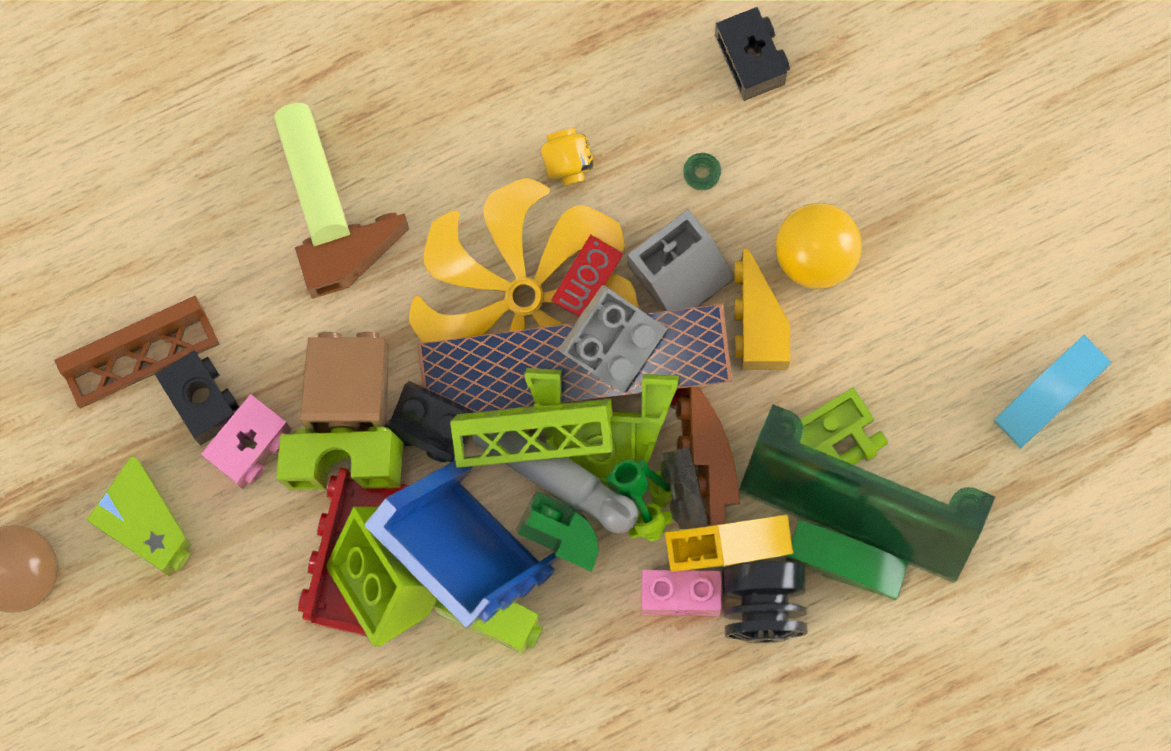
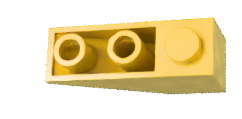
[734,249,790,370]

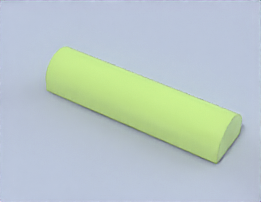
[274,103,350,246]

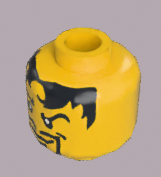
[541,128,594,186]

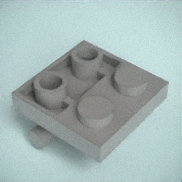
[558,285,668,394]

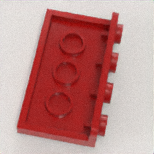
[298,467,409,642]

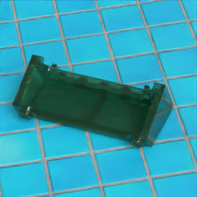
[739,404,995,583]

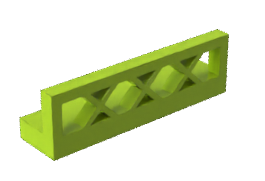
[450,399,613,468]

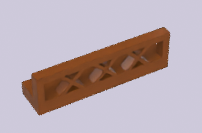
[54,295,220,409]

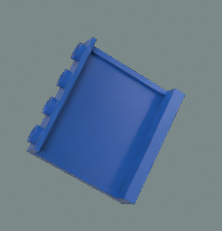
[364,461,558,628]

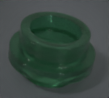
[683,153,721,190]

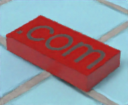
[551,234,623,318]

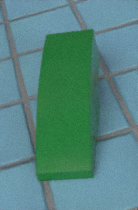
[785,520,908,600]

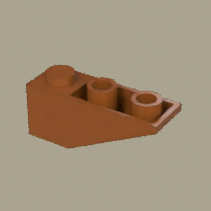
[295,213,409,299]

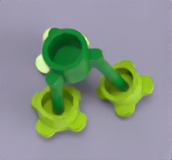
[606,460,688,542]

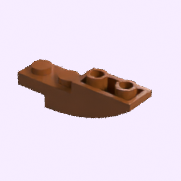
[676,387,740,528]

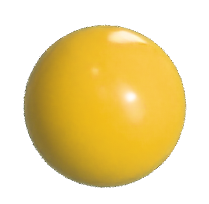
[775,203,862,289]

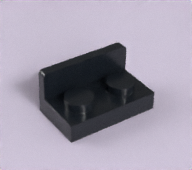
[384,381,475,462]

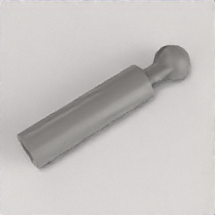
[473,431,638,534]

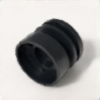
[722,562,808,643]

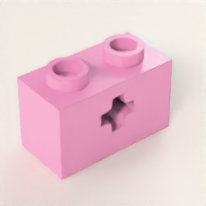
[201,394,291,489]
[641,570,721,616]

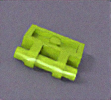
[787,387,888,484]

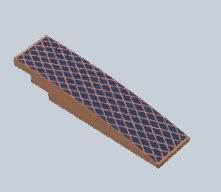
[417,304,732,412]

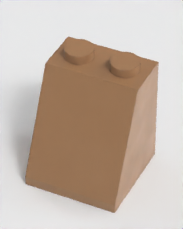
[300,332,389,433]

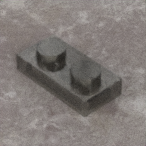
[660,447,708,529]

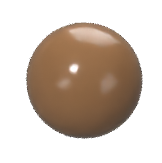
[0,525,58,613]

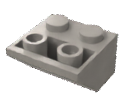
[628,209,735,311]

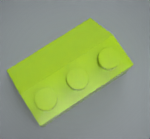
[325,507,437,647]

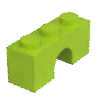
[276,426,404,491]

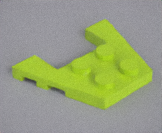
[525,368,679,488]

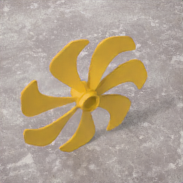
[409,178,639,403]

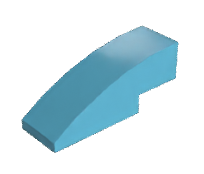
[994,335,1112,449]

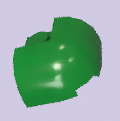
[516,491,599,572]

